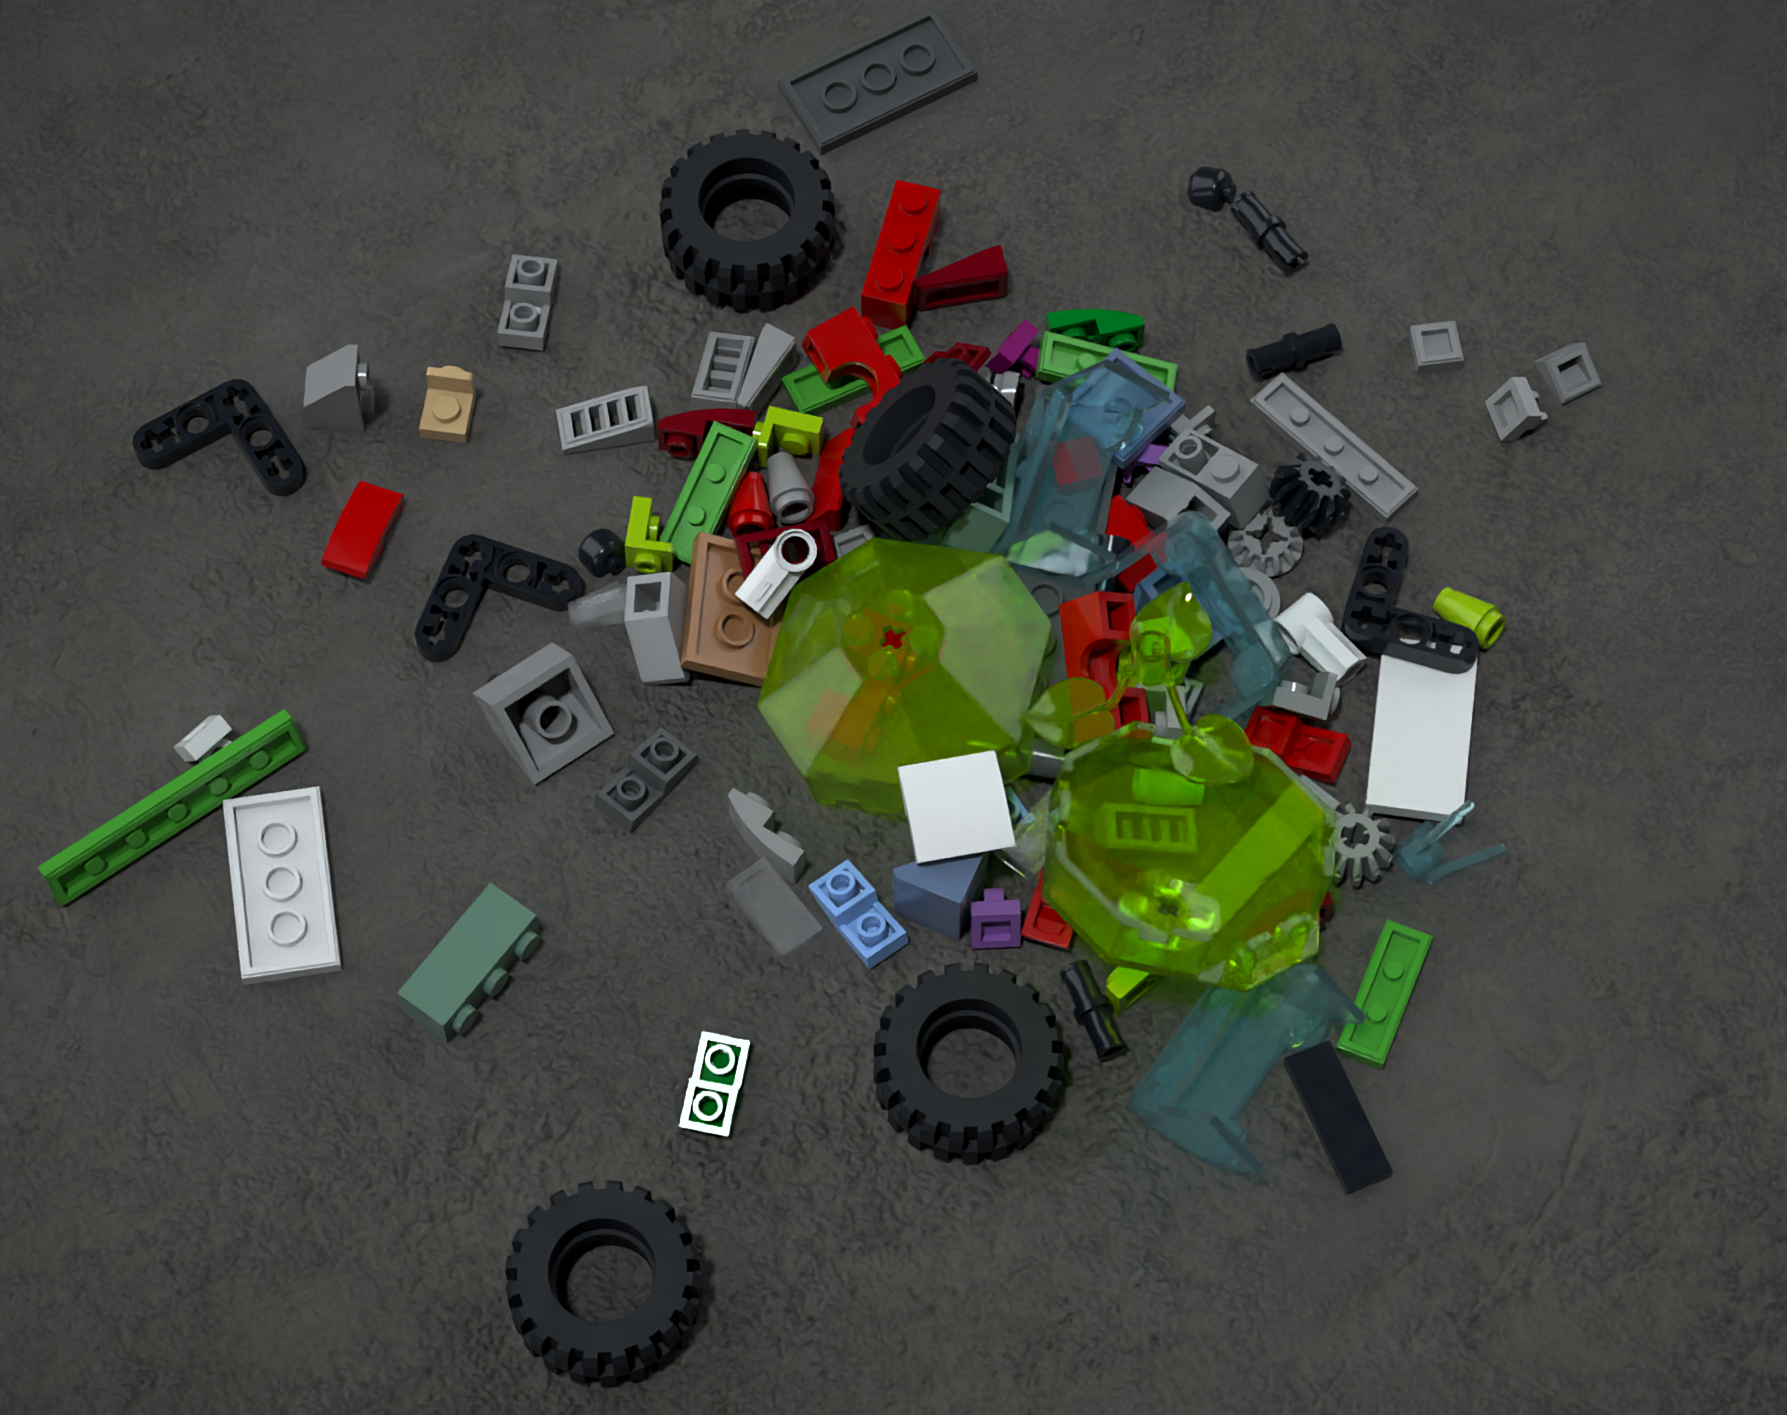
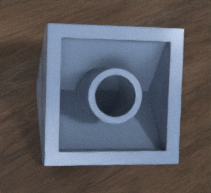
[892,851,988,941]

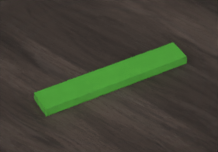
[37,709,307,907]

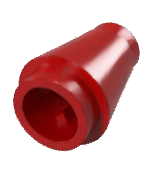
[727,471,774,537]

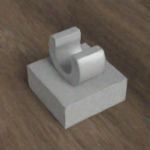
[1485,377,1548,441]

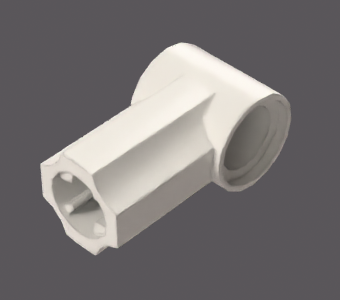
[735,529,817,620]
[1270,593,1367,687]

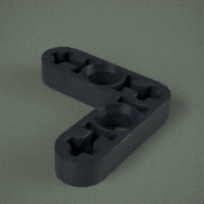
[132,379,304,497]
[1341,527,1479,673]
[414,534,583,663]

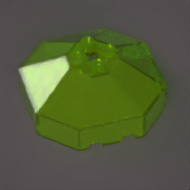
[757,537,1052,815]
[1041,720,1336,993]

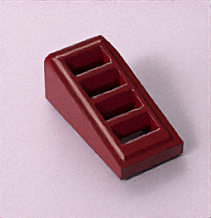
[915,245,1008,311]
[734,519,837,581]

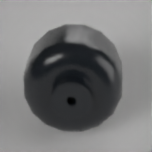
[1187,166,1236,212]
[578,528,626,578]

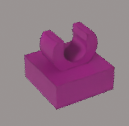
[985,319,1039,379]

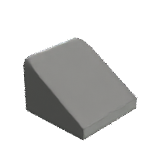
[1534,342,1602,404]

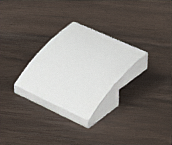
[897,750,1016,864]

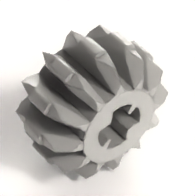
[1311,802,1395,888]

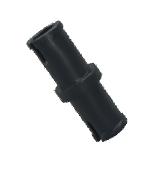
[1230,191,1308,274]
[1246,323,1342,378]
[1059,960,1127,1061]

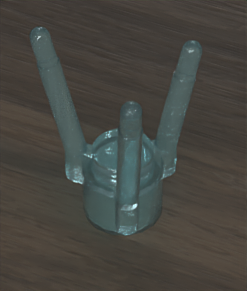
[1393,783,1507,884]

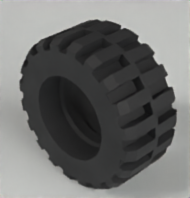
[659,129,835,310]
[838,358,1017,542]
[873,962,1064,1163]
[505,1180,703,1387]

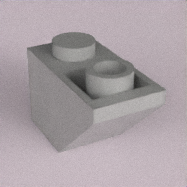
[303,344,375,431]
[1158,426,1270,530]
[1125,466,1231,562]
[624,572,690,686]

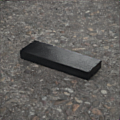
[1283,1040,1393,1195]

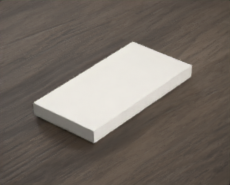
[1365,638,1478,824]
[223,786,342,985]

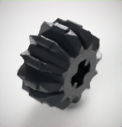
[1268,453,1351,534]

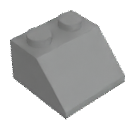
[473,642,614,784]

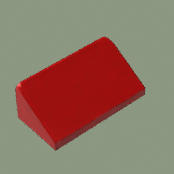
[805,428,856,532]

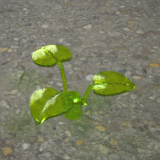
[1024,581,1254,786]

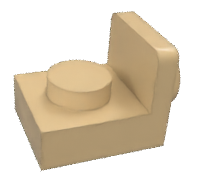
[419,366,477,443]

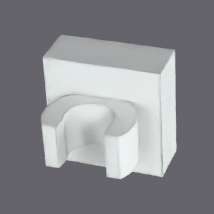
[173,715,232,763]

